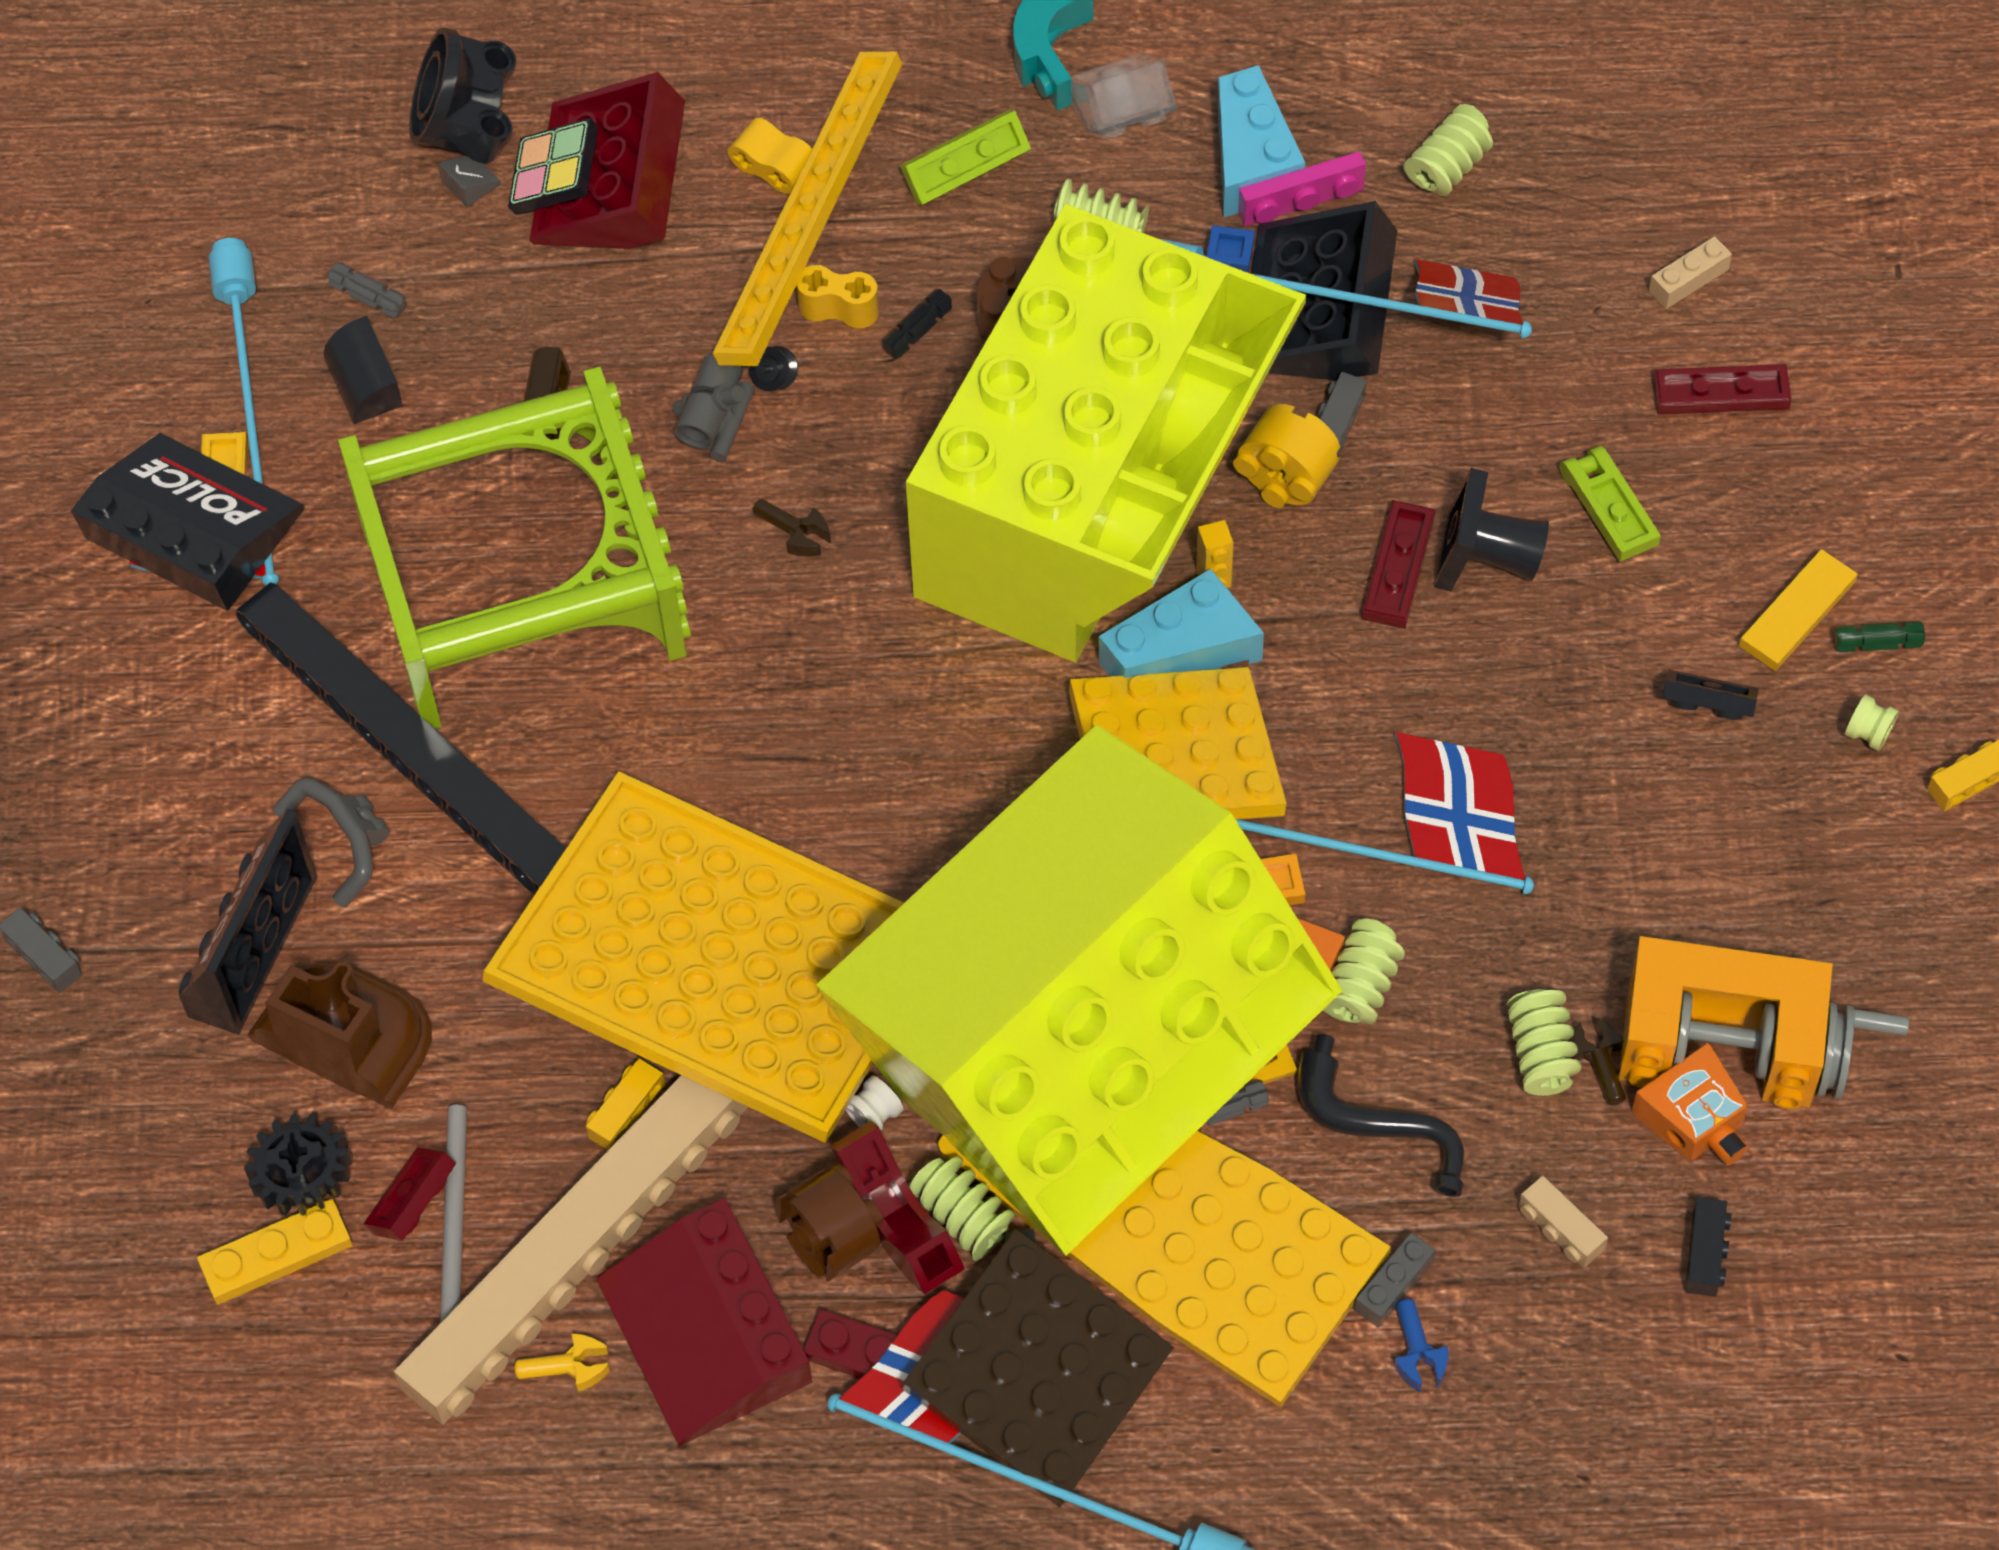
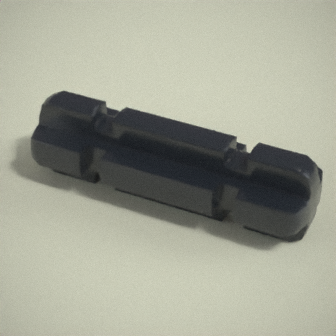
[882,289,952,358]

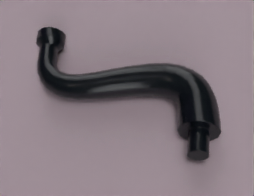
[1298,1034,1464,1197]

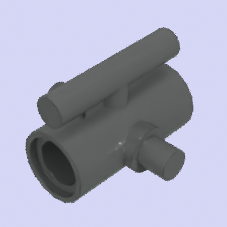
[673,354,755,462]

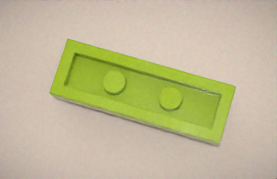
[900,110,1031,205]

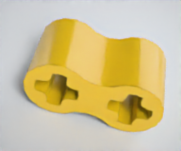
[727,118,812,194]
[796,265,879,328]

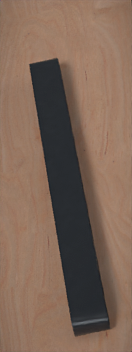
[235,582,566,896]

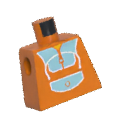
[1632,1043,1749,1166]

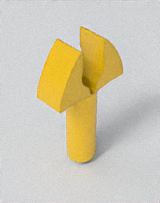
[514,1334,610,1391]

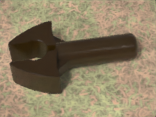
[753,499,831,556]
[1571,1018,1626,1106]

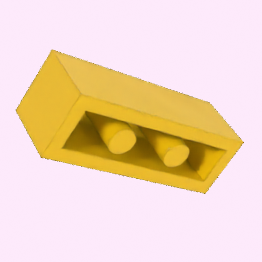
[1196,520,1234,588]
[1927,740,1999,812]
[586,1058,665,1150]

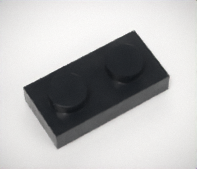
[1662,669,1759,720]

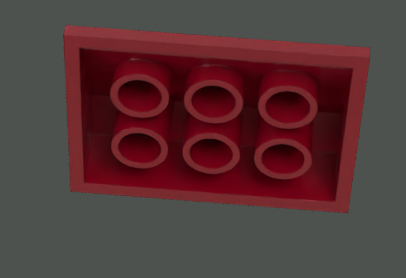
[529,72,685,249]
[596,1198,813,1447]

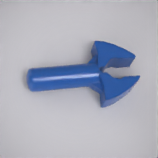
[1394,1298,1448,1392]

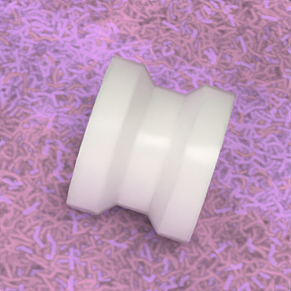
[846,1075,904,1131]

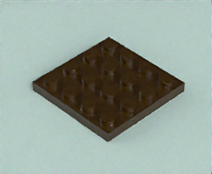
[900,1229,1174,1507]

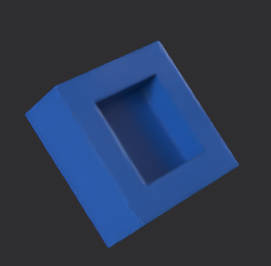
[1207,225,1255,273]

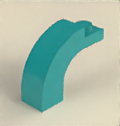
[1013,0,1093,111]

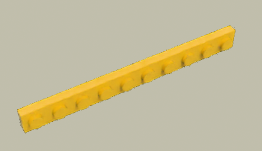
[713,51,902,366]

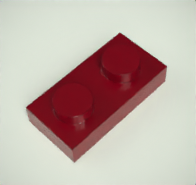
[364,1147,456,1241]
[804,1309,898,1379]

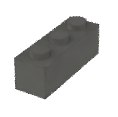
[1318,372,1367,457]
[0,907,82,994]
[1354,1232,1436,1328]

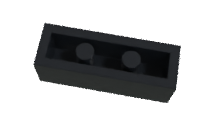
[1685,1197,1732,1297]

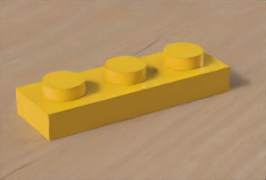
[197,1198,353,1305]

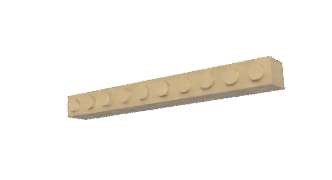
[394,1075,748,1425]

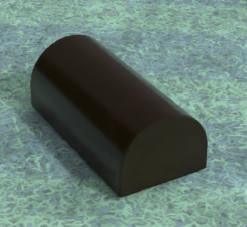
[523,347,571,440]

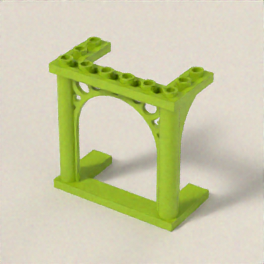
[338,366,691,729]

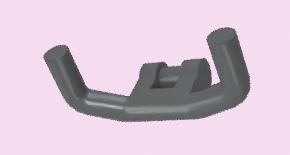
[273,777,390,908]

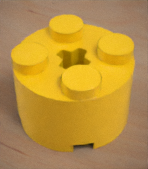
[1233,404,1340,508]

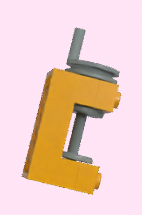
[1618,936,1909,1109]

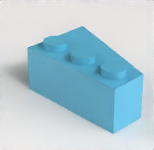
[1218,65,1305,218]
[1099,569,1264,678]

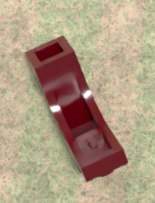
[830,1121,965,1295]

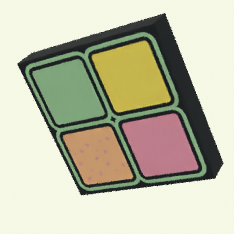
[508,118,598,215]

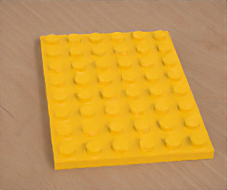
[483,771,904,1143]

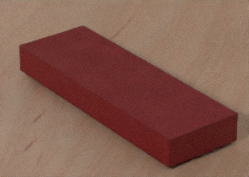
[1653,364,1792,415]
[1361,500,1436,629]

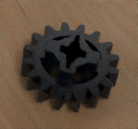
[244,1114,352,1216]

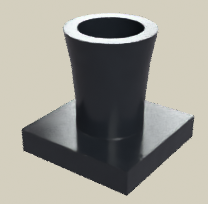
[1434,468,1549,592]

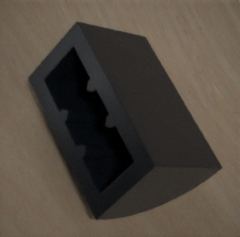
[323,316,403,424]

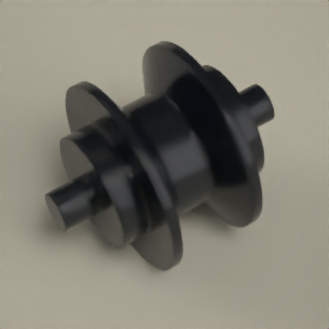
[749,346,798,391]

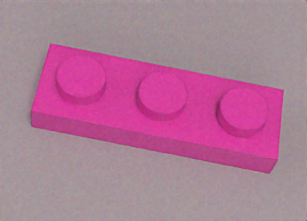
[1238,151,1366,227]

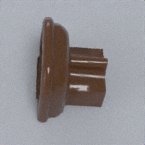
[248,961,432,1109]

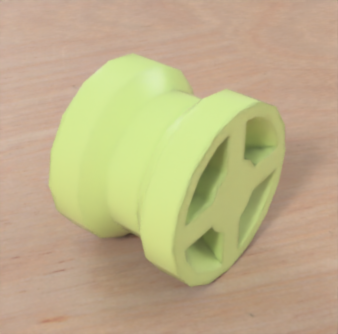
[1845,694,1899,752]

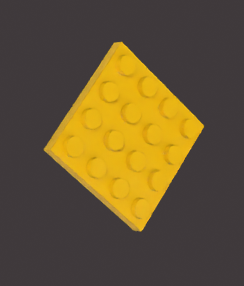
[1069,667,1287,820]

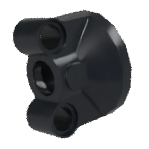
[409,27,516,164]

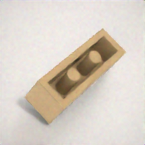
[1649,236,1732,309]
[1519,1175,1608,1268]

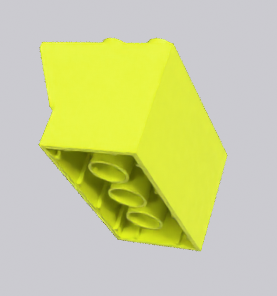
[906,204,1306,663]
[816,724,1343,1256]

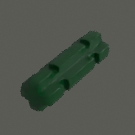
[1834,621,1925,652]

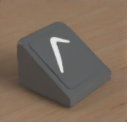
[438,156,501,207]

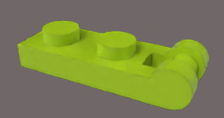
[1559,446,1661,562]

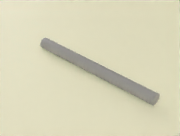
[440,1105,467,1323]

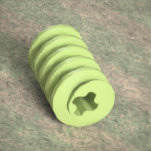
[1403,104,1493,196]
[1054,178,1149,233]
[1323,918,1405,1024]
[1506,989,1581,1096]
[909,1156,1015,1261]

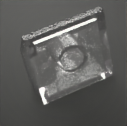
[1071,53,1177,139]

